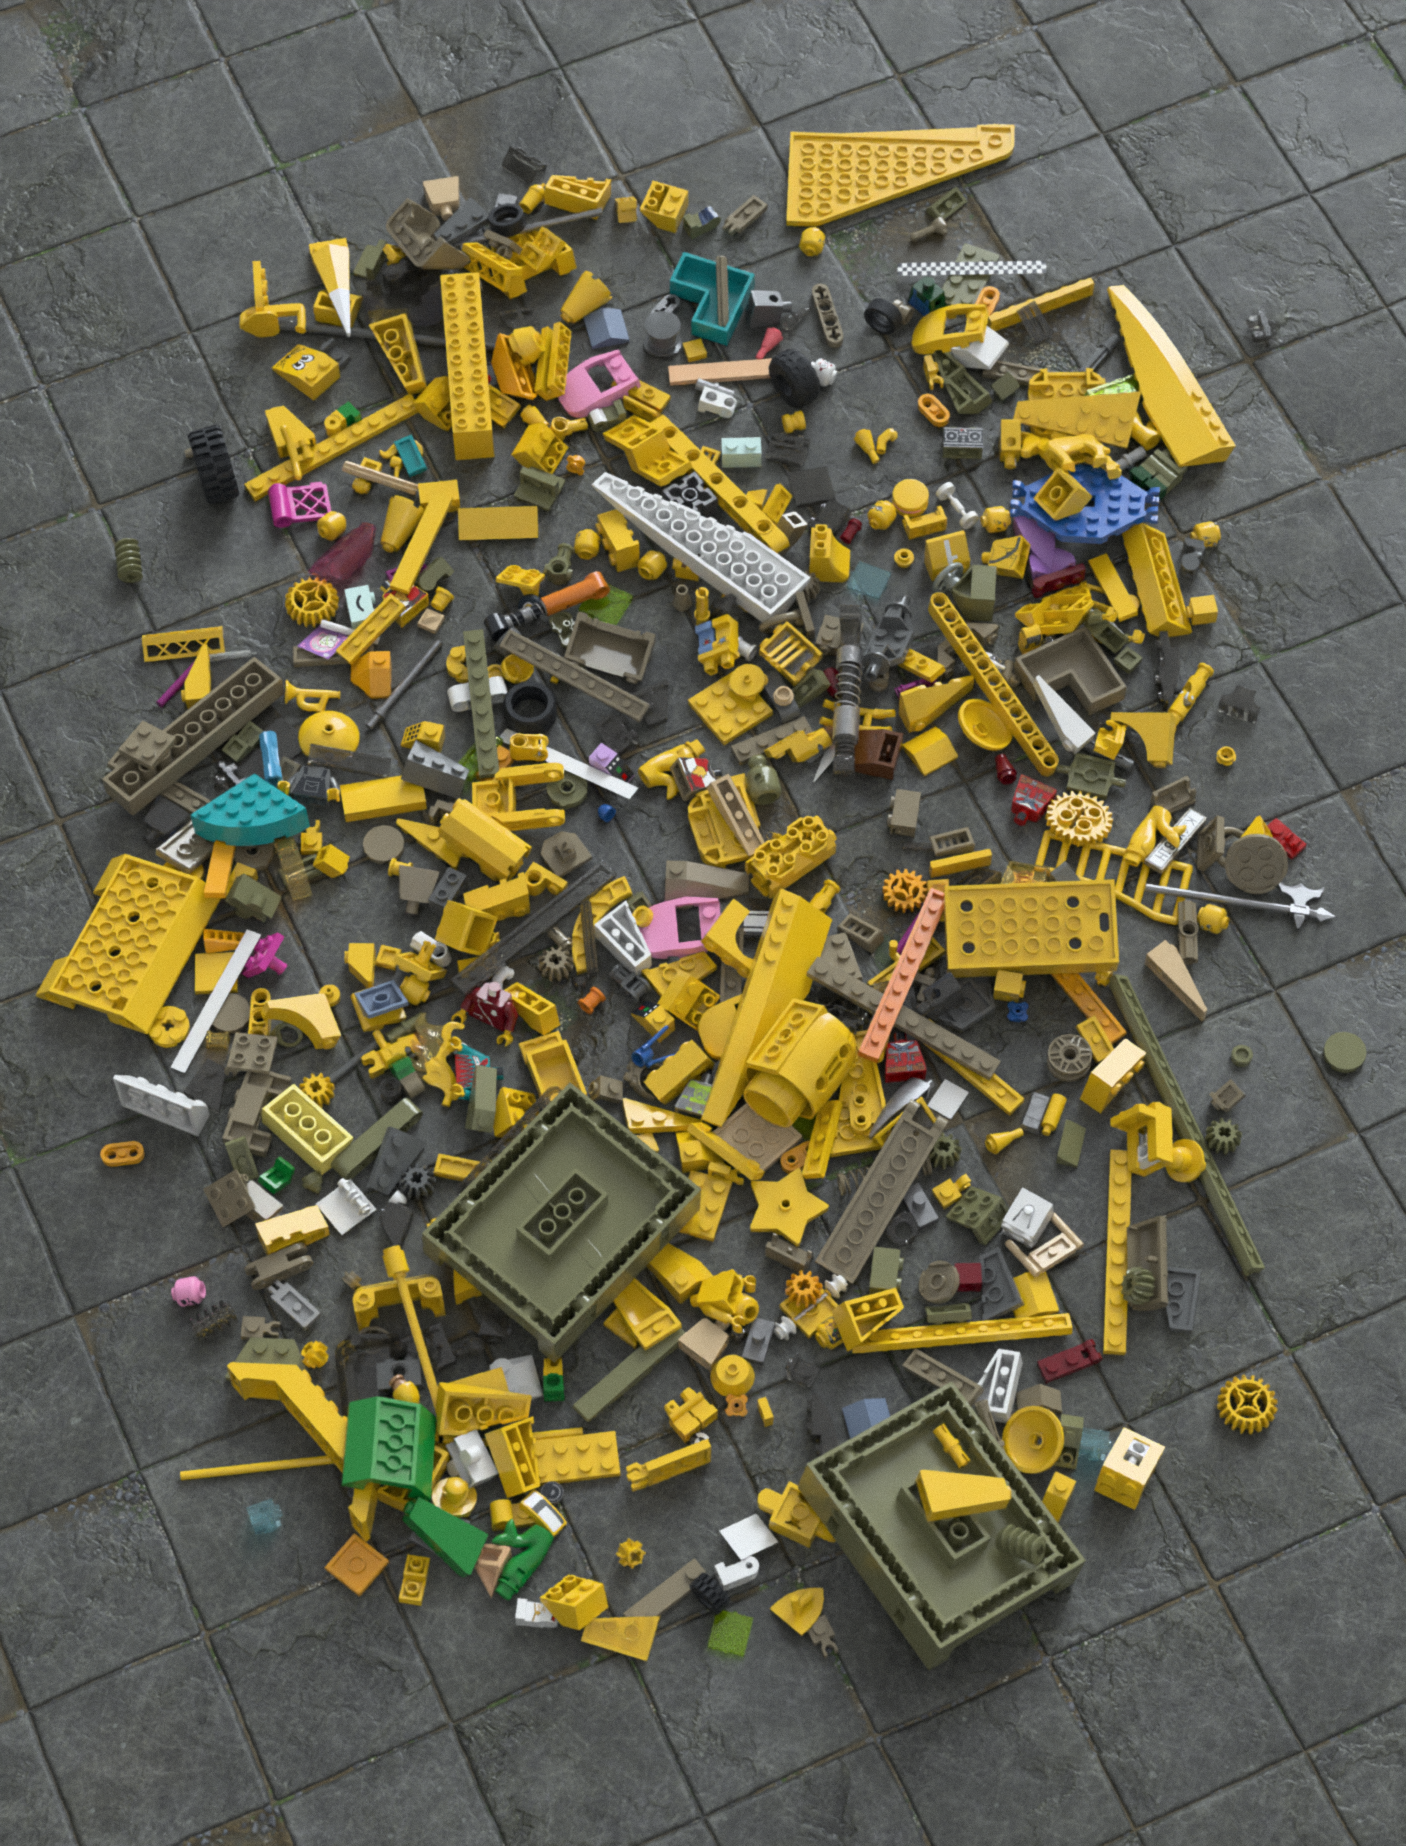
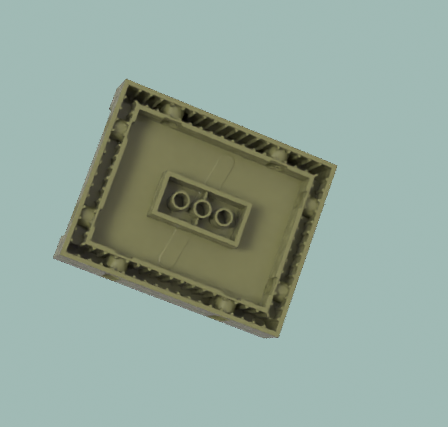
[422,1083,701,1363]
[798,1381,1086,1671]

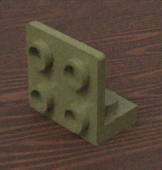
[946,1186,1009,1246]

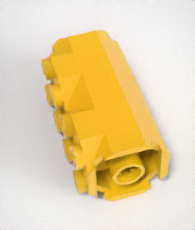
[438,798,532,882]
[745,816,837,898]

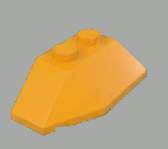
[491,333,538,400]

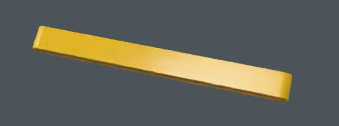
[928,592,1059,777]

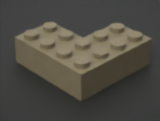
[1014,626,1127,716]

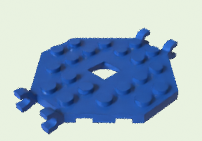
[1010,464,1160,544]

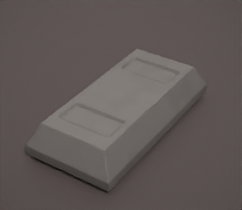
[1018,1092,1051,1136]

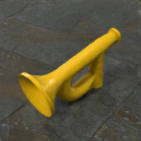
[285,680,340,713]

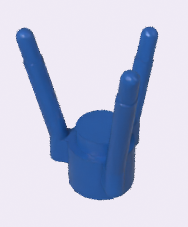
[631,1025,676,1068]

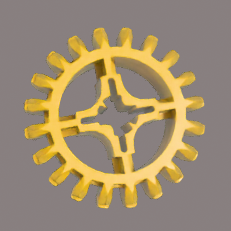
[285,576,339,628]
[1217,1374,1278,1434]

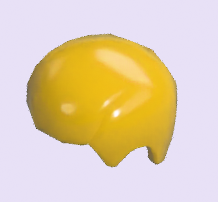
[501,654,534,684]

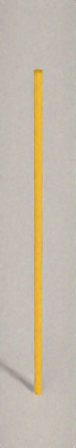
[180,1427,583,1481]

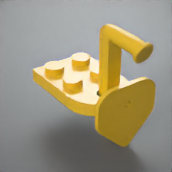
[239,261,306,337]

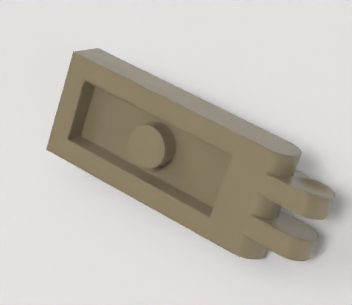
[722,195,768,236]

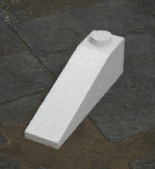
[1033,675,1095,754]

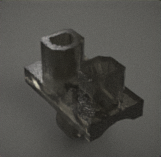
[1247,308,1281,348]
[213,761,247,793]

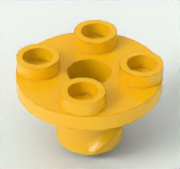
[1166,1139,1206,1183]
[431,1477,477,1518]

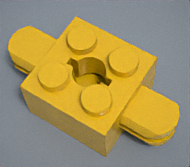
[757,1481,836,1548]

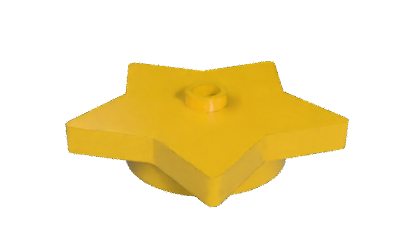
[750,1168,829,1247]

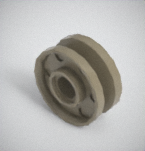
[1047,1034,1092,1082]

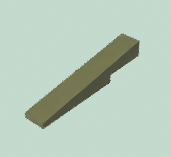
[573,1328,686,1422]

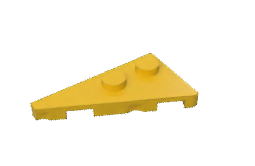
[396,818,461,870]
[622,1098,702,1134]

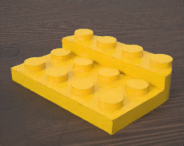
[688,782,759,869]

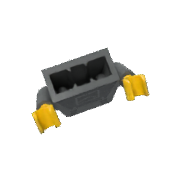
[277,759,341,808]

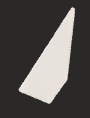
[813,741,845,782]

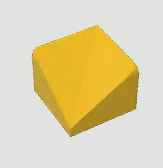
[746,489,767,511]

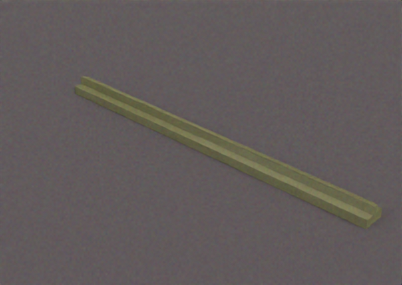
[1108,974,1265,1276]

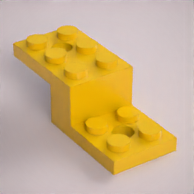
[603,415,693,487]

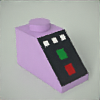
[589,743,634,783]

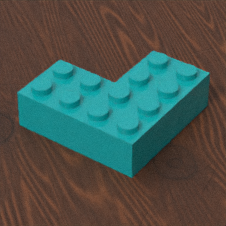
[670,252,755,346]

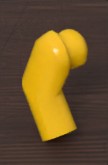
[876,428,898,454]

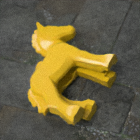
[1020,432,1122,479]

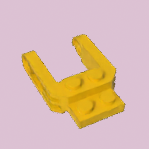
[472,762,565,831]

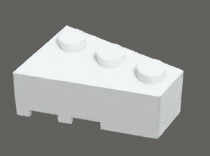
[594,901,652,976]
[971,1349,1022,1423]

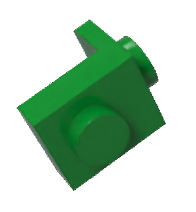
[258,1156,295,1194]

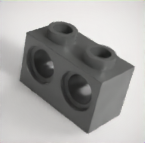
[428,867,468,917]

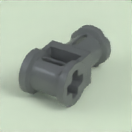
[608,963,652,1004]

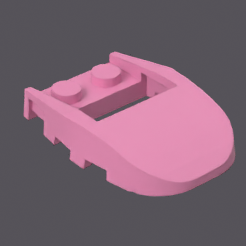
[558,350,641,418]
[638,897,721,959]

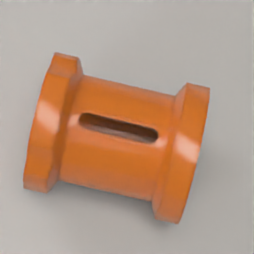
[578,987,606,1015]

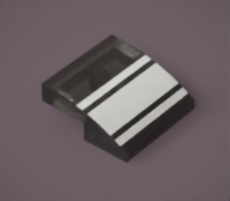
[744,898,773,938]

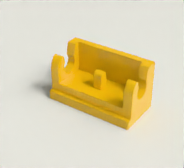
[902,506,947,540]
[1093,720,1127,760]

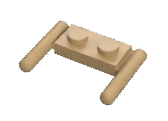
[1005,1213,1084,1277]

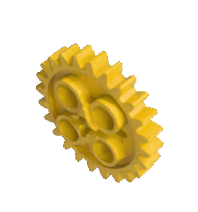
[1045,791,1113,847]

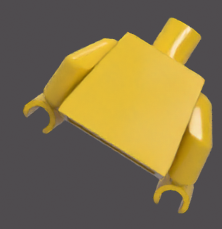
[690,1269,756,1333]

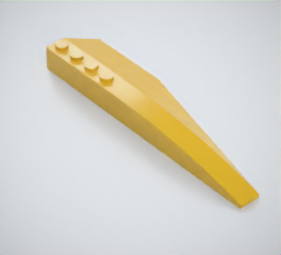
[1107,285,1236,467]
[701,889,832,1128]

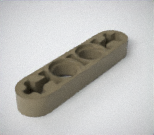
[812,284,843,348]

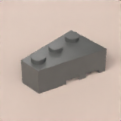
[401,740,469,799]

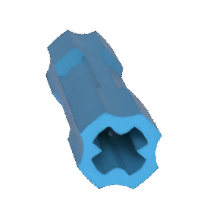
[259,730,282,786]

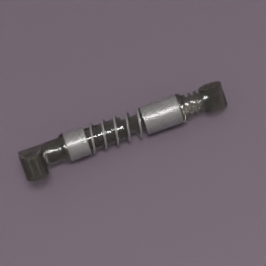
[832,605,863,777]

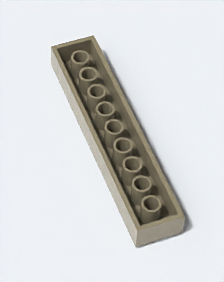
[102,657,285,816]

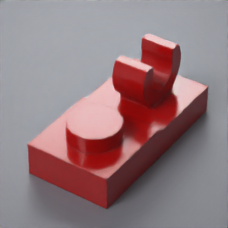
[1267,818,1307,860]

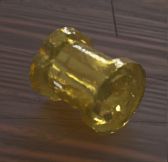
[206,1030,230,1050]

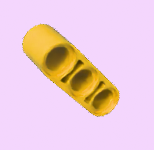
[248,988,271,1036]

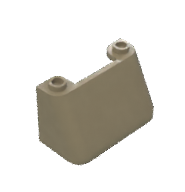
[386,198,471,270]
[564,611,656,685]

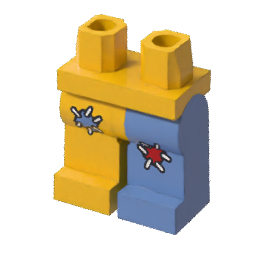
[695,614,740,675]

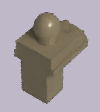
[912,968,936,1005]

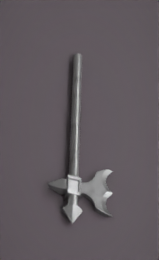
[440,208,603,257]
[1145,882,1335,929]

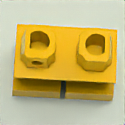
[664,1387,718,1443]

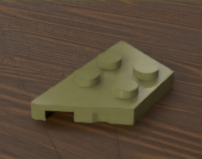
[225,1337,309,1381]

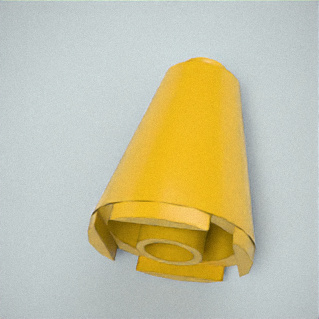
[560,271,612,324]
[380,495,425,553]

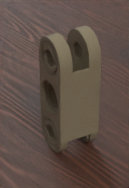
[244,1243,313,1290]

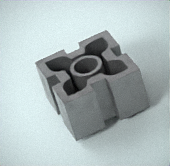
[662,472,717,518]

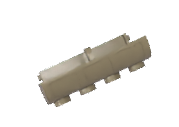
[1126,1216,1168,1311]

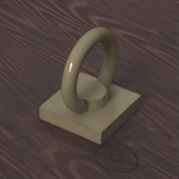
[759,592,815,640]
[1197,815,1244,871]

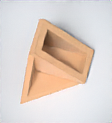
[474,1544,512,1598]

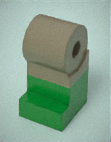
[389,1056,425,1099]

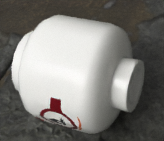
[811,358,838,387]

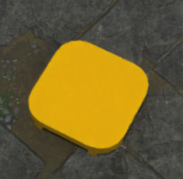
[1028,368,1106,440]

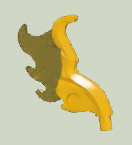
[410,1012,465,1108]

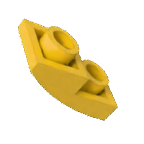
[399,1554,430,1606]

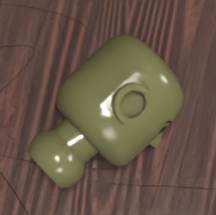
[745,755,782,805]

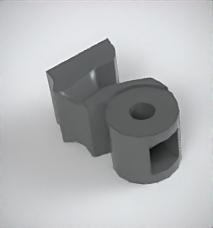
[1180,537,1206,579]

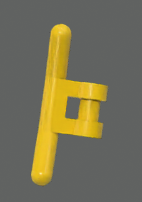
[280,425,314,481]

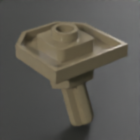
[541,831,592,878]

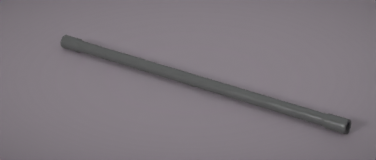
[278,319,496,352]

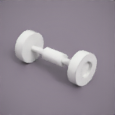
[936,482,979,529]

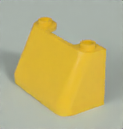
[353,1274,446,1332]

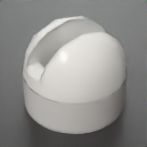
[388,1190,407,1210]

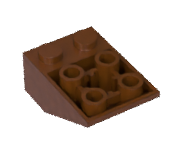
[833,729,903,780]

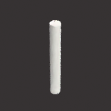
[320,619,380,645]

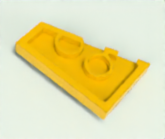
[581,1616,660,1661]

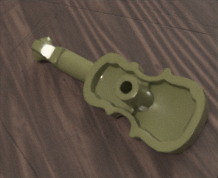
[549,612,586,669]

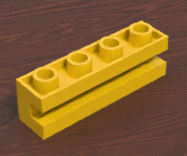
[535,322,571,401]

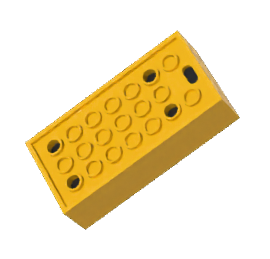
[943,879,1119,978]

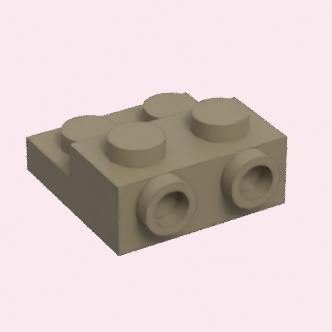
[815,615,864,657]

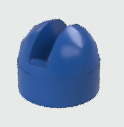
[598,804,616,822]

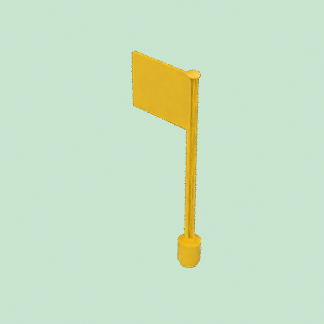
[382,1245,509,1444]

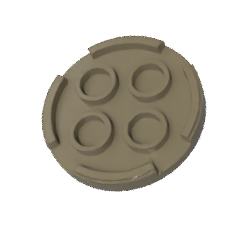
[1225,834,1288,894]

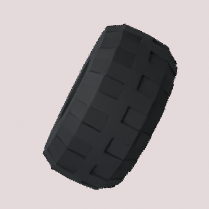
[768,349,821,408]

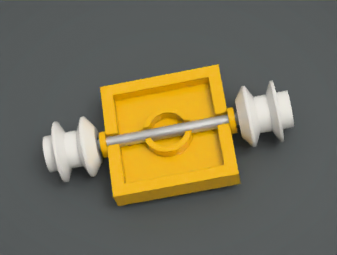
[773,1274,848,1340]

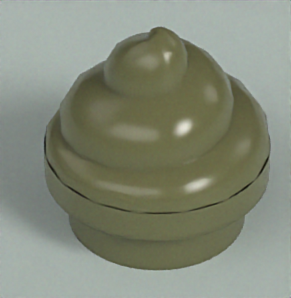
[301,1170,323,1194]

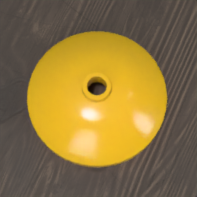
[958,699,1012,751]
[298,711,360,765]
[1002,1406,1064,1474]

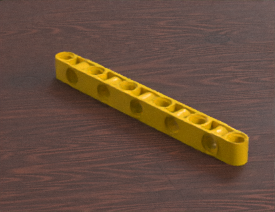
[650,415,790,554]

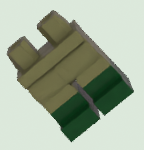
[1129,448,1188,501]

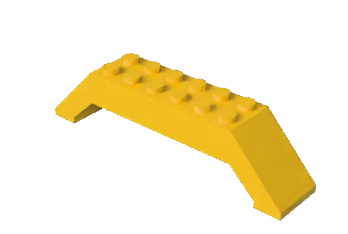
[227,1362,380,1542]

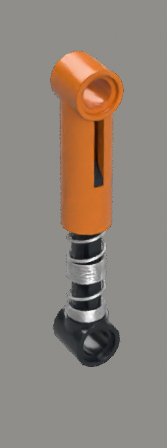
[484,572,610,641]

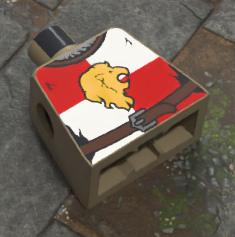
[670,757,722,801]

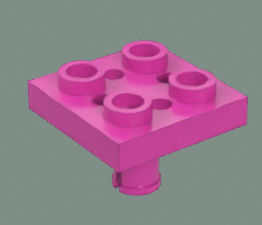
[241,932,287,978]

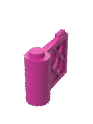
[268,482,331,528]

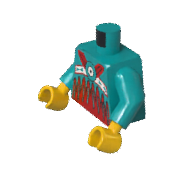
[447,1036,504,1101]

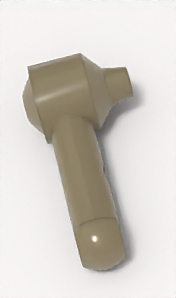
[910,217,948,242]

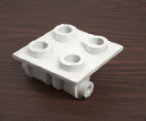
[316,1178,376,1235]

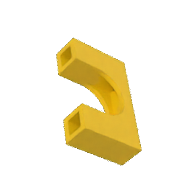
[700,899,753,978]

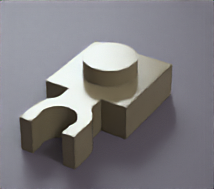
[241,1316,281,1340]
[807,1614,838,1659]

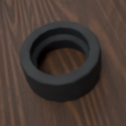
[488,203,526,237]
[864,298,902,335]

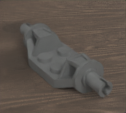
[862,595,914,682]

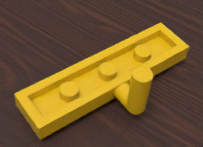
[867,937,945,994]

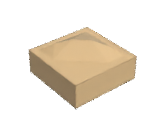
[417,608,445,634]

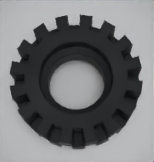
[689,1572,731,1615]

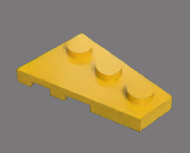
[641,951,717,997]

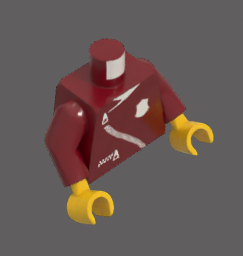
[451,982,518,1047]

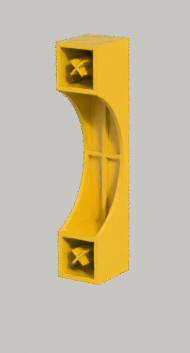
[440,272,495,460]

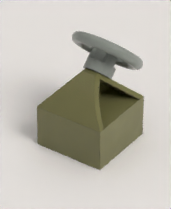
[932,562,997,622]

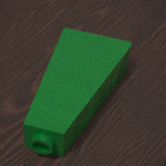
[402,1497,489,1578]

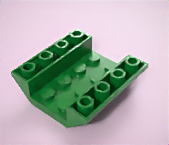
[341,1396,437,1501]

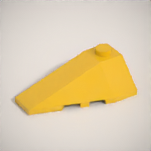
[899,675,974,733]
[436,1383,532,1435]

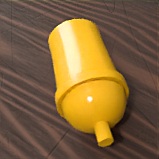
[518,183,545,214]

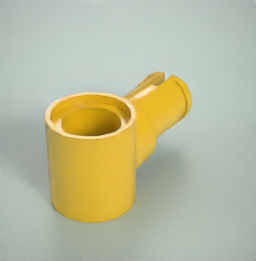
[550,417,588,441]

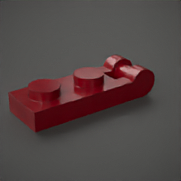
[1032,563,1086,598]
[1037,1339,1103,1383]

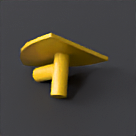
[770,1588,824,1636]

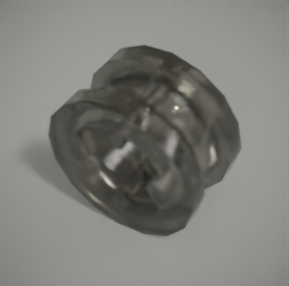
[729,1324,749,1345]

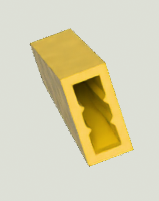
[915,1470,1012,1522]

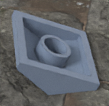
[583,307,629,349]
[354,980,409,1019]
[842,1398,890,1439]

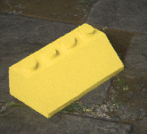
[262,1084,353,1175]

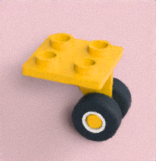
[495,565,547,610]

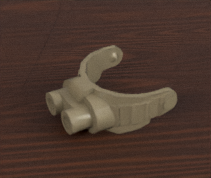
[622,1061,662,1101]

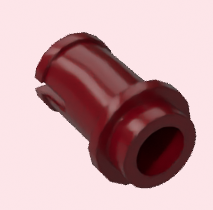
[840,518,862,544]

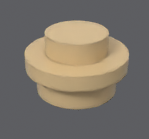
[773,686,794,706]

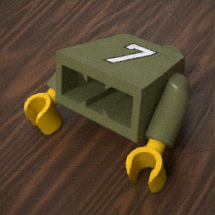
[1083,607,1145,654]

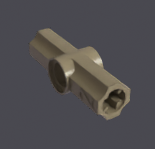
[1177,900,1199,965]

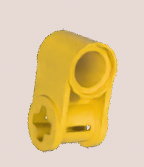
[509,733,549,761]

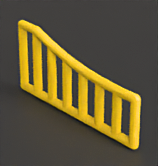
[1034,830,1193,925]

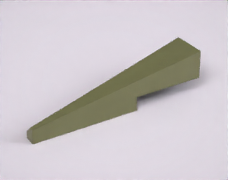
[932,350,992,414]

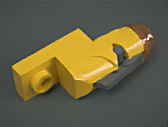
[764,725,834,763]

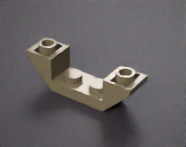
[937,623,999,682]

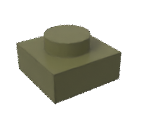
[1114,646,1143,674]

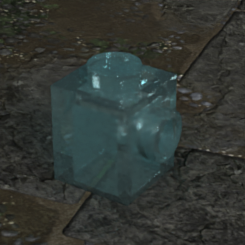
[1078,1427,1113,1462]
[246,1498,283,1535]

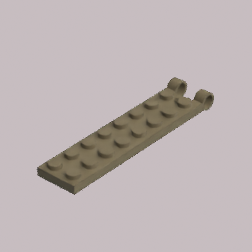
[814,1099,948,1285]

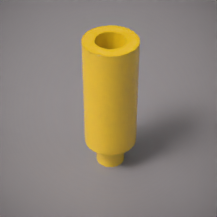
[1041,1094,1067,1136]

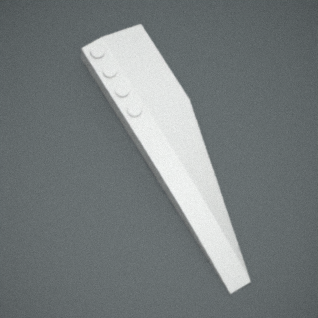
[592,472,811,628]

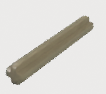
[716,256,729,328]

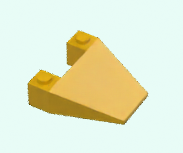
[491,230,577,299]

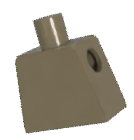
[399,865,439,914]

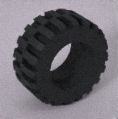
[187,425,240,504]

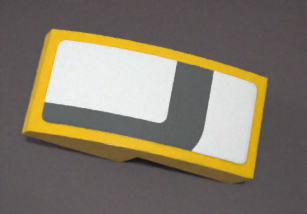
[519,1489,567,1537]

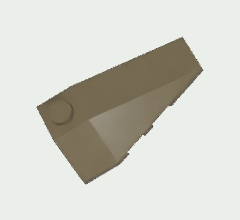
[665,860,750,910]

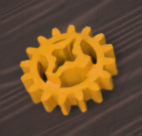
[882,869,928,913]

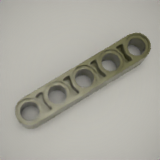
[331,1098,423,1180]

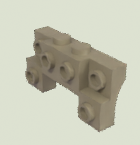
[222,1071,292,1157]

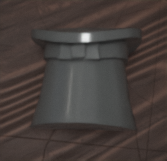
[644,311,682,357]

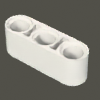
[447,676,507,712]

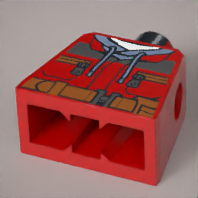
[1011,774,1057,826]
[885,1032,926,1083]

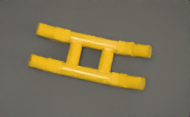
[819,699,895,731]

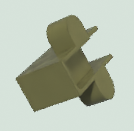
[225,873,281,923]

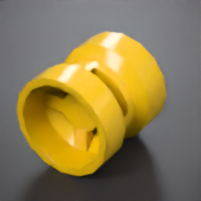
[782,410,806,434]

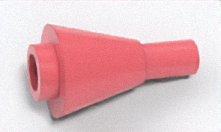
[755,327,783,359]

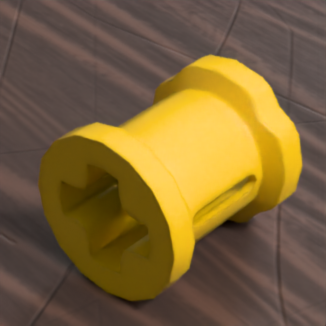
[388,858,413,877]

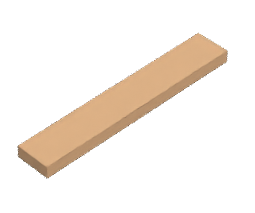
[668,358,772,386]

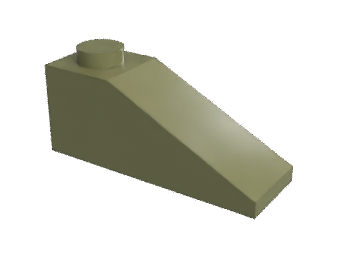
[465,1065,497,1133]

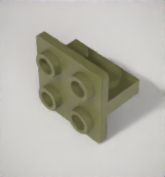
[514,467,565,511]

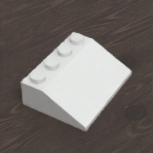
[113,1075,210,1136]

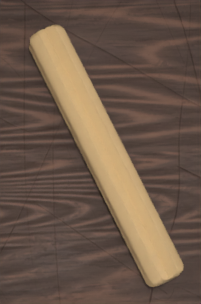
[342,461,418,495]

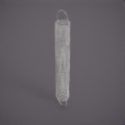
[210,650,257,662]

